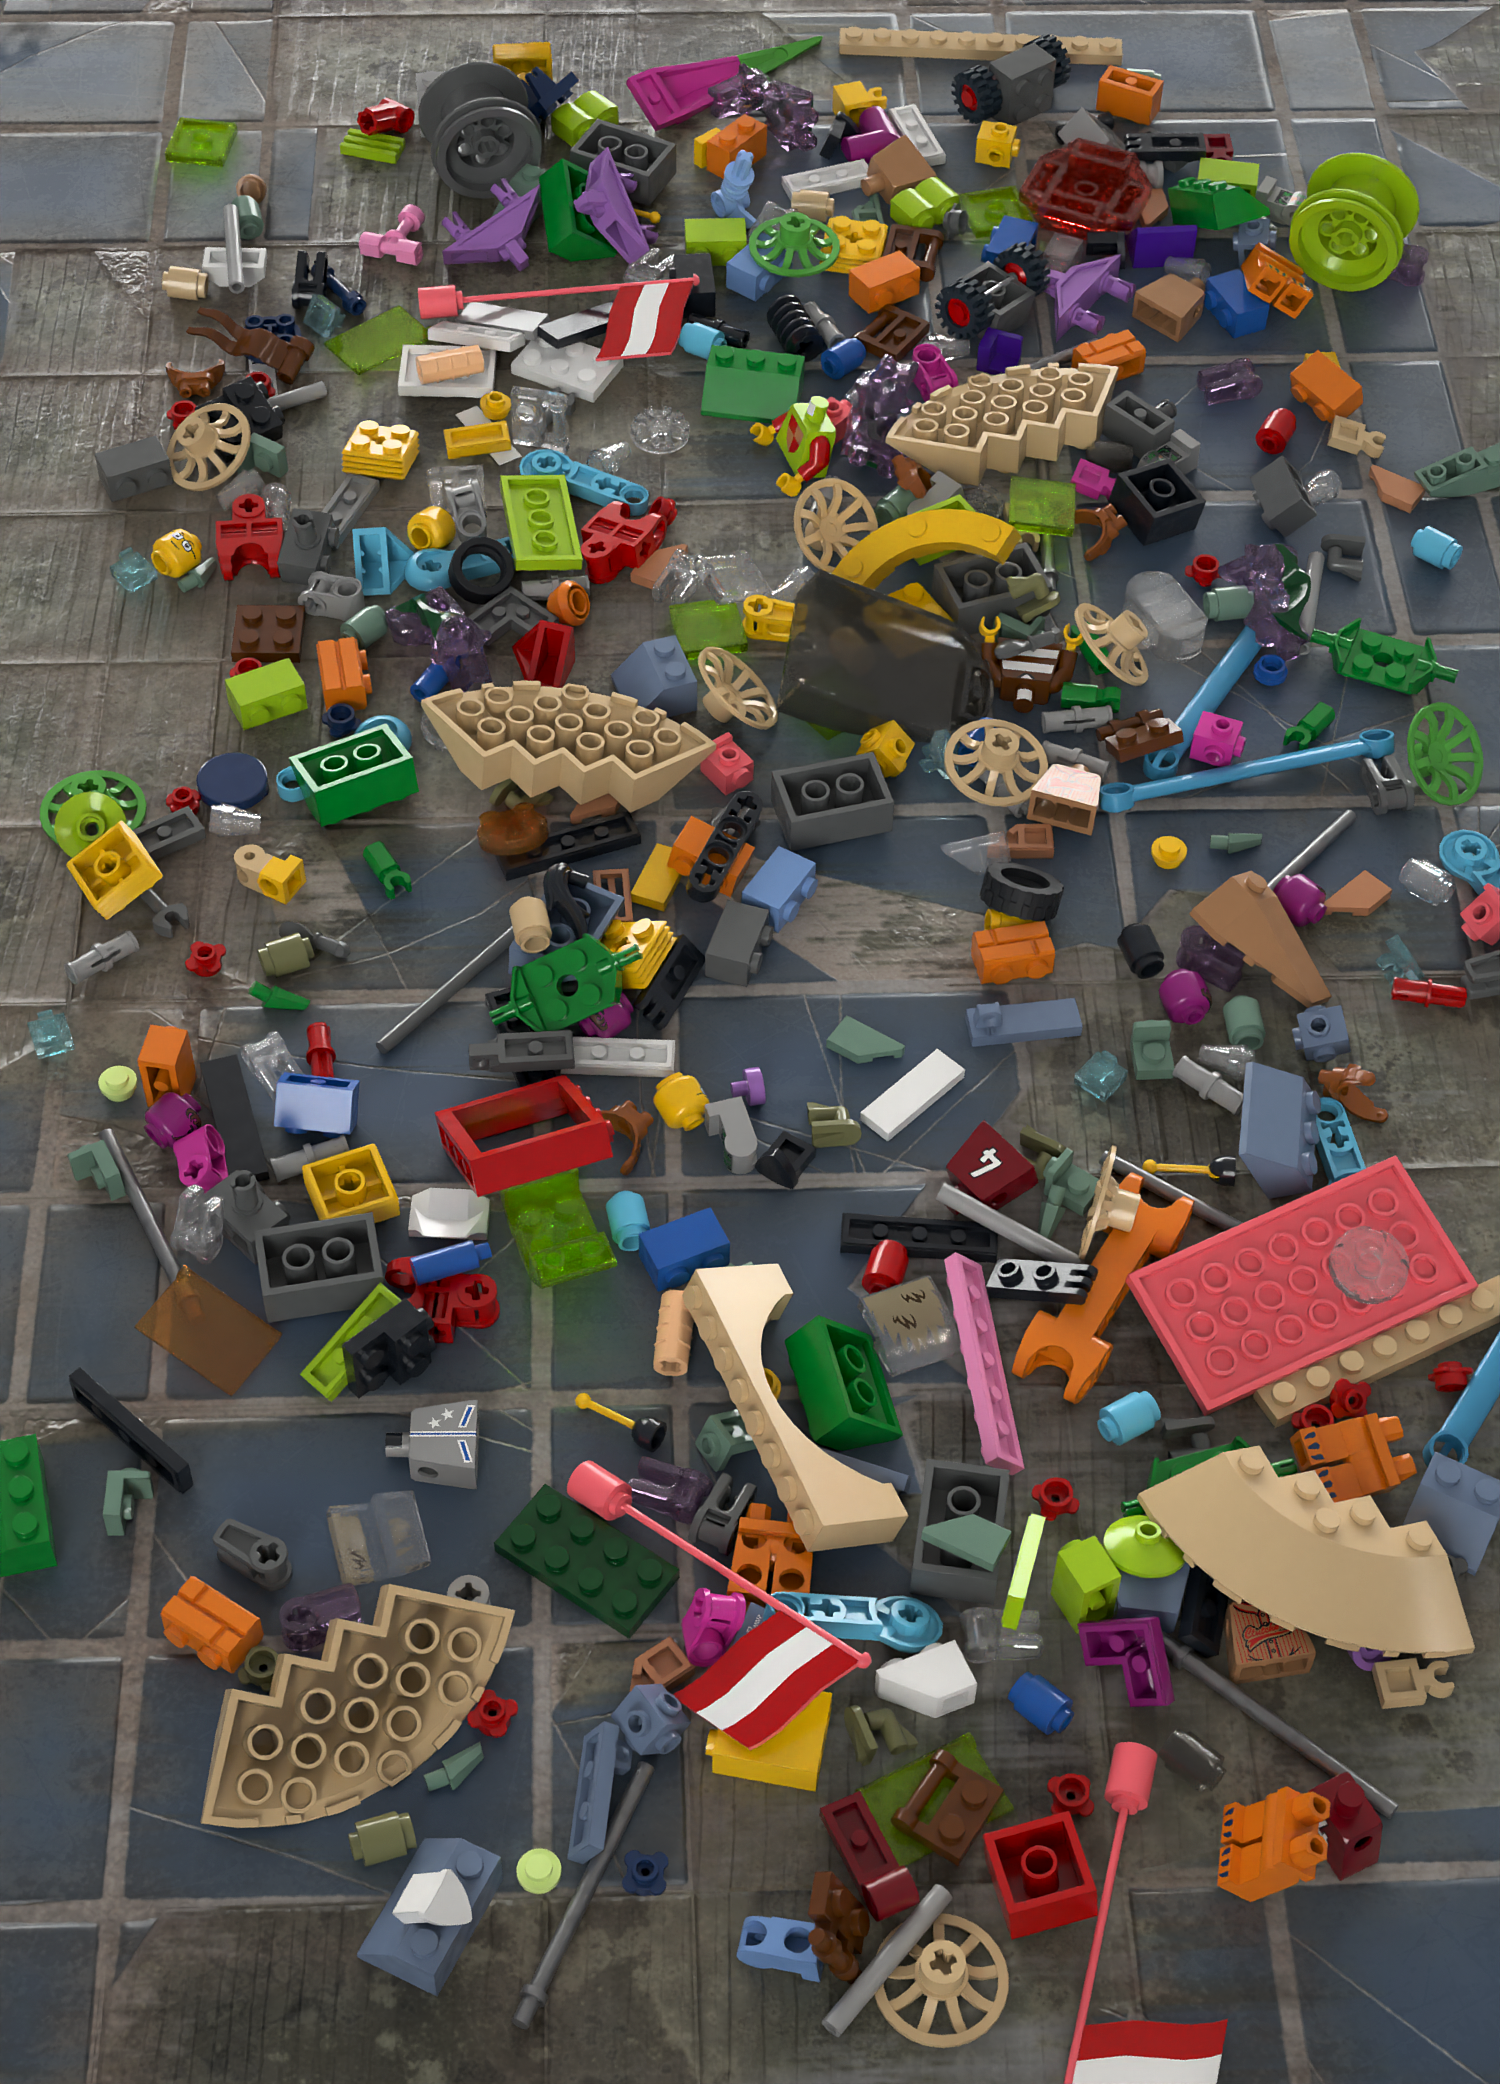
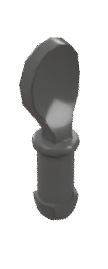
[994,627,1064,659]
[279,921,350,958]

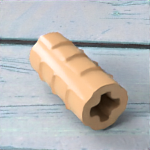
[415,345,484,385]
[653,1290,695,1376]

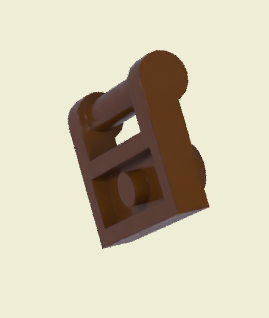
[883,224,944,282]
[850,304,930,365]
[890,1749,1004,1866]

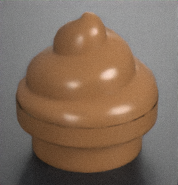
[236,174,267,204]

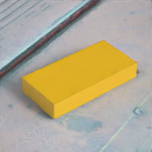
[443,421,512,459]
[630,843,683,912]

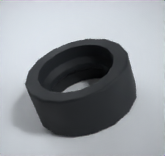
[448,536,514,604]

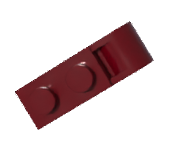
[819,1791,920,1922]

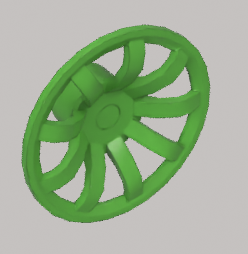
[749,212,840,277]
[1407,702,1483,806]
[40,770,147,845]

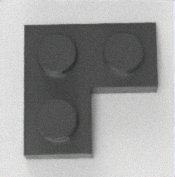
[463,586,559,646]

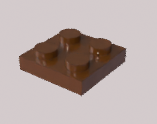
[231,605,306,663]

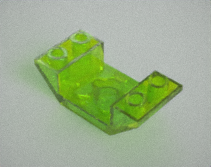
[499,1168,617,1289]

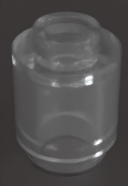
[1399,858,1455,906]

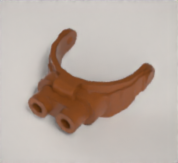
[166,359,225,398]
[892,454,932,499]
[1057,503,1127,561]
[1318,1064,1388,1123]
[601,1100,654,1175]

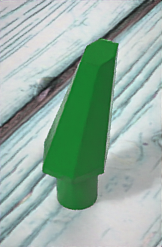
[248,981,310,1011]

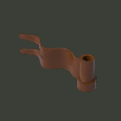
[186,307,315,384]

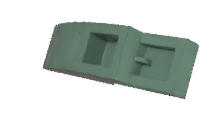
[1414,442,1500,498]

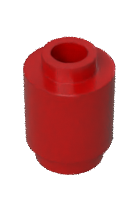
[1255,408,1296,454]
[862,1240,909,1296]

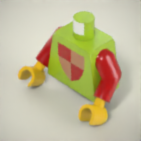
[750,396,836,497]

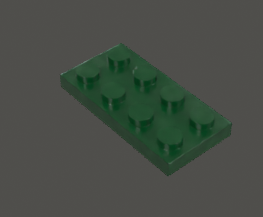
[494,1484,680,1639]

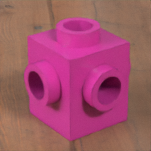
[1189,711,1246,767]

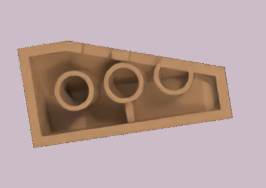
[1189,871,1332,1008]

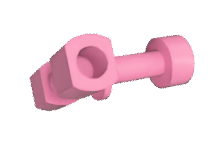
[359,205,425,266]

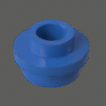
[1253,654,1288,686]

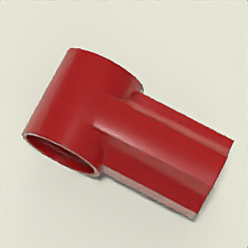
[357,97,415,135]

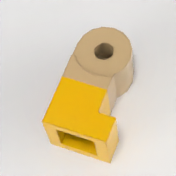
[234,844,306,905]

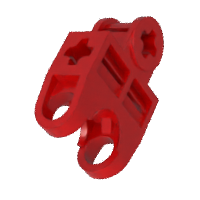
[216,494,285,581]
[581,501,667,584]
[385,1256,500,1343]

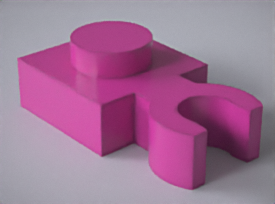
[1068,458,1116,500]

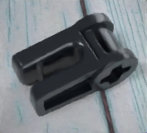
[292,250,329,311]

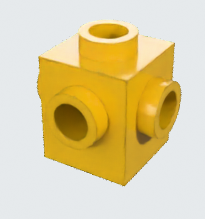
[975,121,1021,168]
[856,720,915,778]

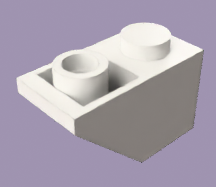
[874,1640,977,1718]

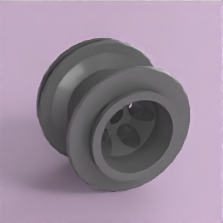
[418,61,542,199]

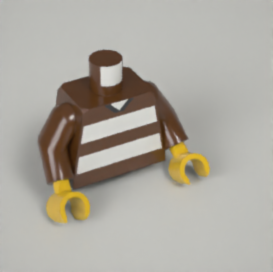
[979,616,1084,713]

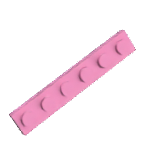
[944,1252,1025,1476]

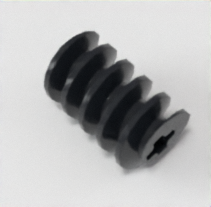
[767,295,824,362]

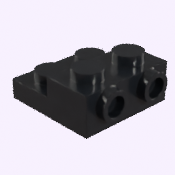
[194,376,285,463]
[342,1298,437,1399]

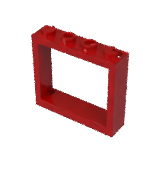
[434,1075,615,1197]

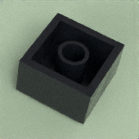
[1108,458,1206,546]

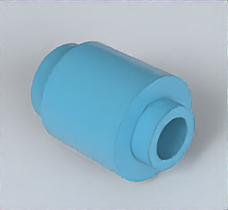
[678,322,727,360]
[1411,526,1463,570]
[606,1191,651,1251]
[1097,1391,1161,1446]

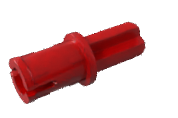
[1391,976,1467,1008]
[306,1022,336,1078]

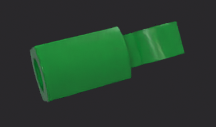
[1070,622,1110,675]
[1061,682,1121,713]
[1283,702,1335,751]
[363,841,412,900]

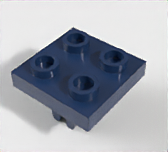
[521,67,579,123]

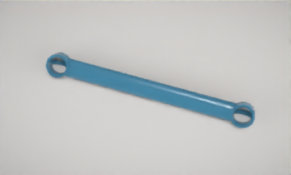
[1143,581,1290,781]
[1099,729,1395,813]
[1422,1331,1500,1467]

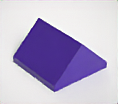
[1126,225,1197,268]

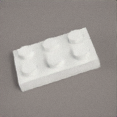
[511,337,623,403]
[398,345,497,398]

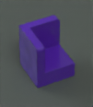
[976,327,1023,375]

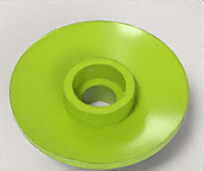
[54,792,127,858]
[1103,1515,1186,1578]

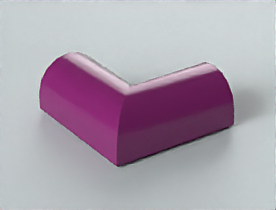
[841,106,900,164]
[1077,1617,1175,1707]

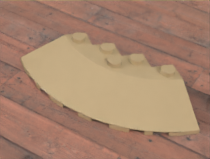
[886,363,1119,486]
[421,681,717,813]
[1137,1445,1475,1658]
[201,1584,515,1828]

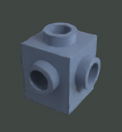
[1233,218,1277,268]
[1292,1005,1351,1062]
[611,1684,691,1755]

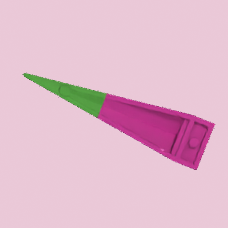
[626,36,823,132]

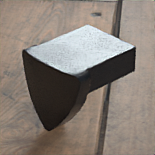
[819,111,861,160]
[1086,231,1126,269]
[755,1131,816,1189]

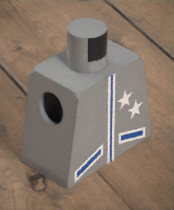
[385,1400,480,1489]

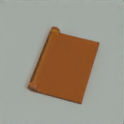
[134,1265,282,1397]

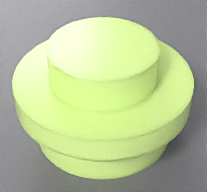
[98,1066,137,1102]
[516,1848,562,1894]

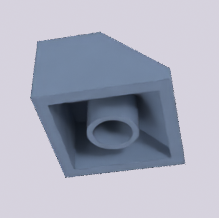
[611,635,697,718]
[1402,1452,1500,1576]

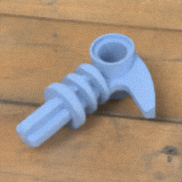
[711,150,759,228]

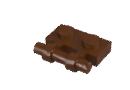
[1095,708,1184,763]
[808,1871,870,1984]

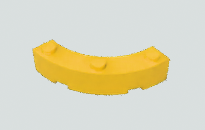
[831,509,1021,599]

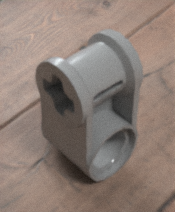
[445,480,487,543]
[298,571,365,621]

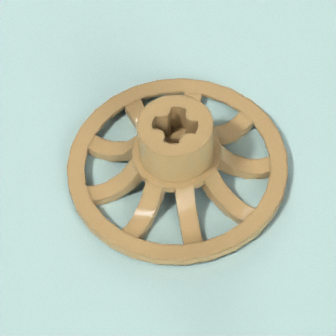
[166,403,251,491]
[794,478,878,575]
[1075,603,1148,686]
[698,646,778,730]
[944,719,1048,807]
[1079,1145,1141,1260]
[874,1913,1009,2048]

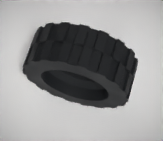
[979,862,1064,921]

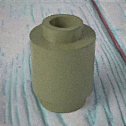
[257,932,315,978]
[348,1811,417,1867]

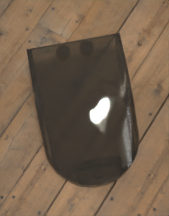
[776,569,994,744]

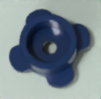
[322,703,362,737]
[622,1850,669,1896]

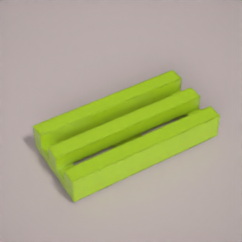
[340,128,406,164]

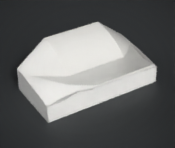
[202,247,267,287]
[408,1188,491,1240]

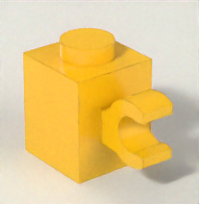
[832,81,887,126]

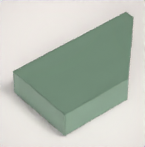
[851,193,884,224]
[826,1015,905,1064]
[921,1514,1012,1572]

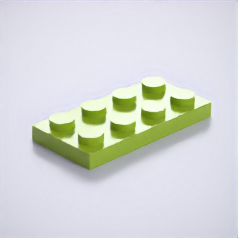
[500,475,583,571]

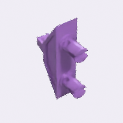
[574,147,658,267]
[442,178,541,272]
[1044,254,1136,343]

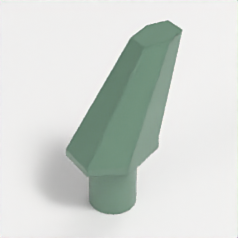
[178,557,217,593]
[1209,832,1263,854]
[1038,1184,1066,1239]
[423,1742,484,1792]

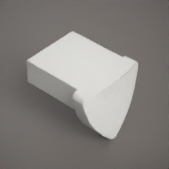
[392,1869,472,1926]

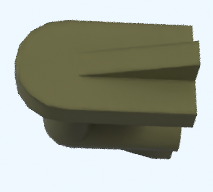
[1005,573,1061,624]
[489,778,554,815]
[807,1102,862,1148]
[1020,1124,1066,1181]
[844,1705,918,1766]

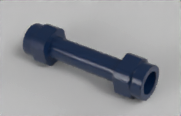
[311,264,366,316]

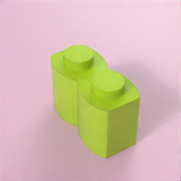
[551,90,619,147]
[890,177,960,229]

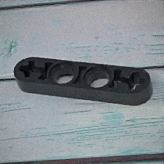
[686,791,763,903]

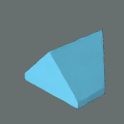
[352,527,414,596]

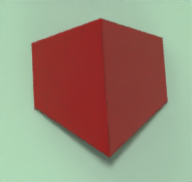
[512,620,575,688]

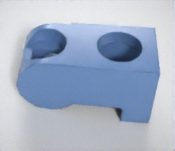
[736,1916,824,1982]

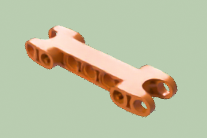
[1012,1172,1195,1404]

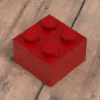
[983,1811,1098,1940]

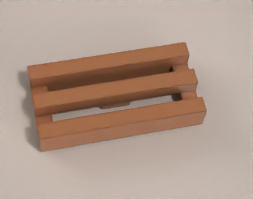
[593,868,633,922]

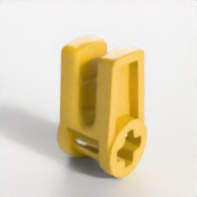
[742,595,807,644]

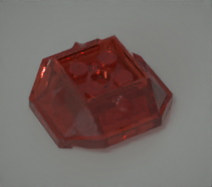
[1019,138,1152,241]

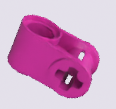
[911,343,959,402]
[173,1124,229,1197]
[681,1588,746,1667]

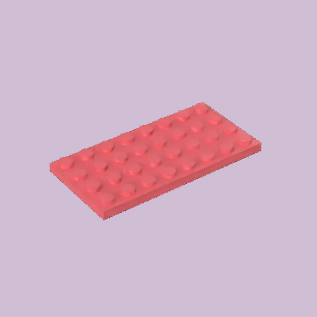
[1125,1155,1479,1416]

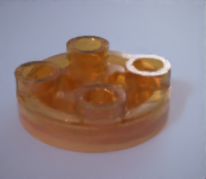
[477,802,549,855]

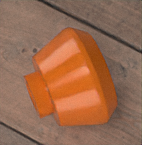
[547,581,590,626]

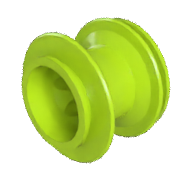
[1289,153,1420,292]

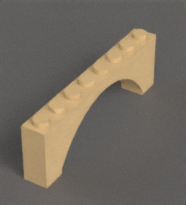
[682,1263,908,1552]

